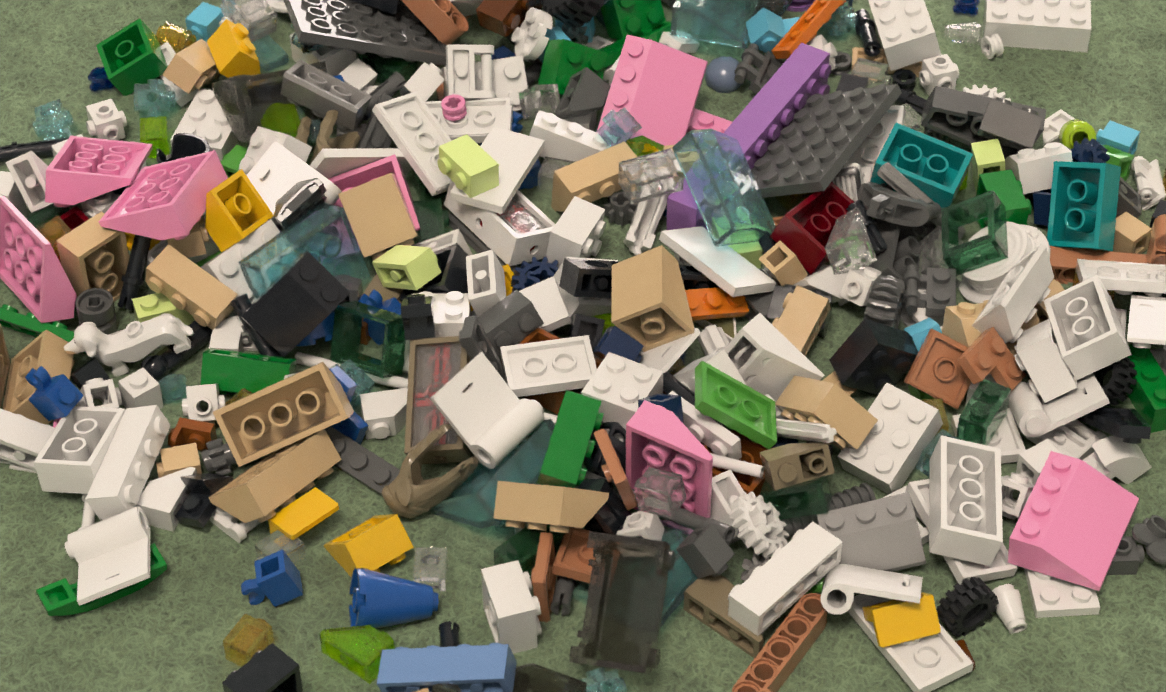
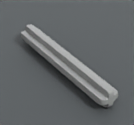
[877,162,966,241]

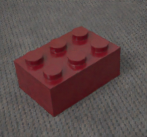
[770,182,858,274]

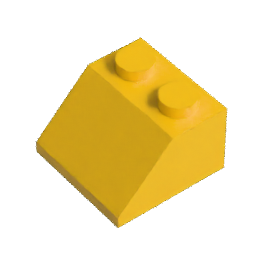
[207,19,261,87]
[205,169,274,252]
[323,514,414,577]

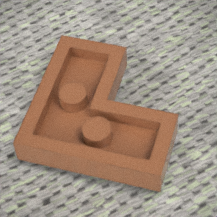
[957,327,1026,393]

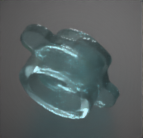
[158,374,187,404]

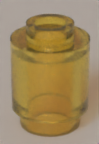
[156,22,196,53]

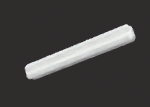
[776,418,837,443]

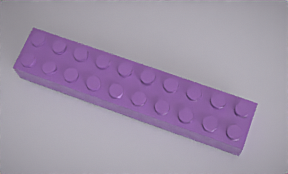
[667,43,831,232]

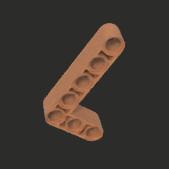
[402,0,469,45]
[1050,214,1166,285]
[732,593,827,692]

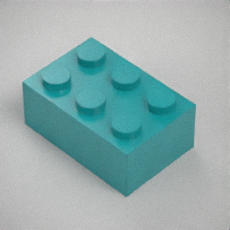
[870,123,973,213]
[1047,161,1121,251]

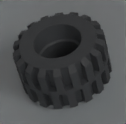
[541,0,604,28]

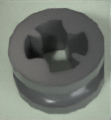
[831,52,852,75]

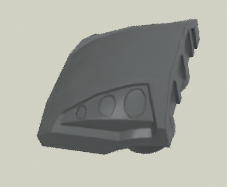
[273,177,327,233]

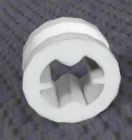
[980,33,1004,59]

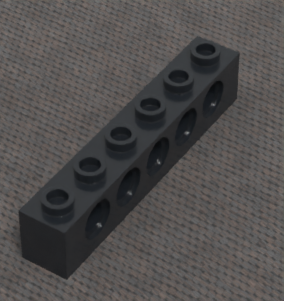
[559,258,718,299]

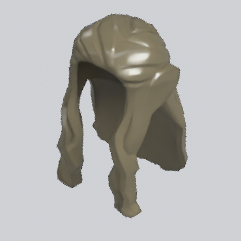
[295,110,361,166]
[381,424,478,519]

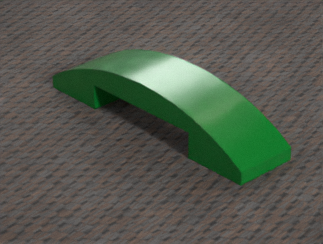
[36,544,168,616]

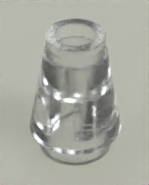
[944,21,984,47]

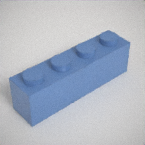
[377,643,517,692]

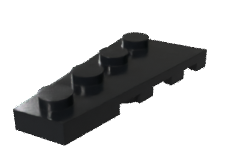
[1077,407,1151,444]

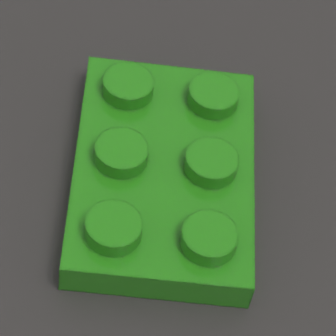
[695,361,777,449]

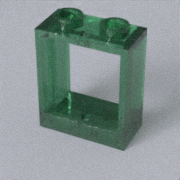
[941,190,1008,276]
[330,301,406,378]

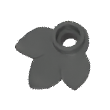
[1132,515,1166,565]

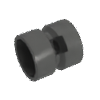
[75,288,118,335]

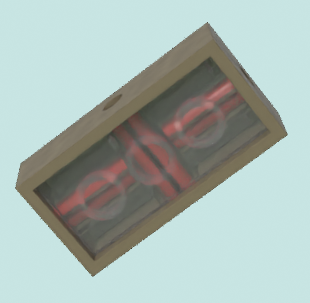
[404,336,474,465]

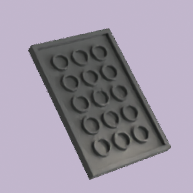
[283,0,446,67]
[733,84,902,201]

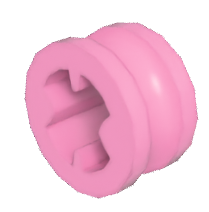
[441,94,467,121]

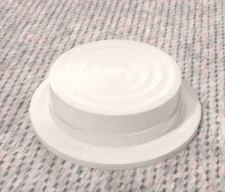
[957,221,1050,304]

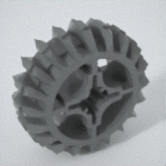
[864,275,905,329]

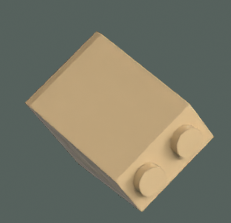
[338,173,418,261]
[611,245,694,352]

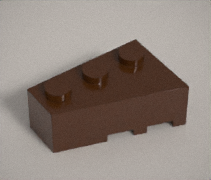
[476,0,543,37]

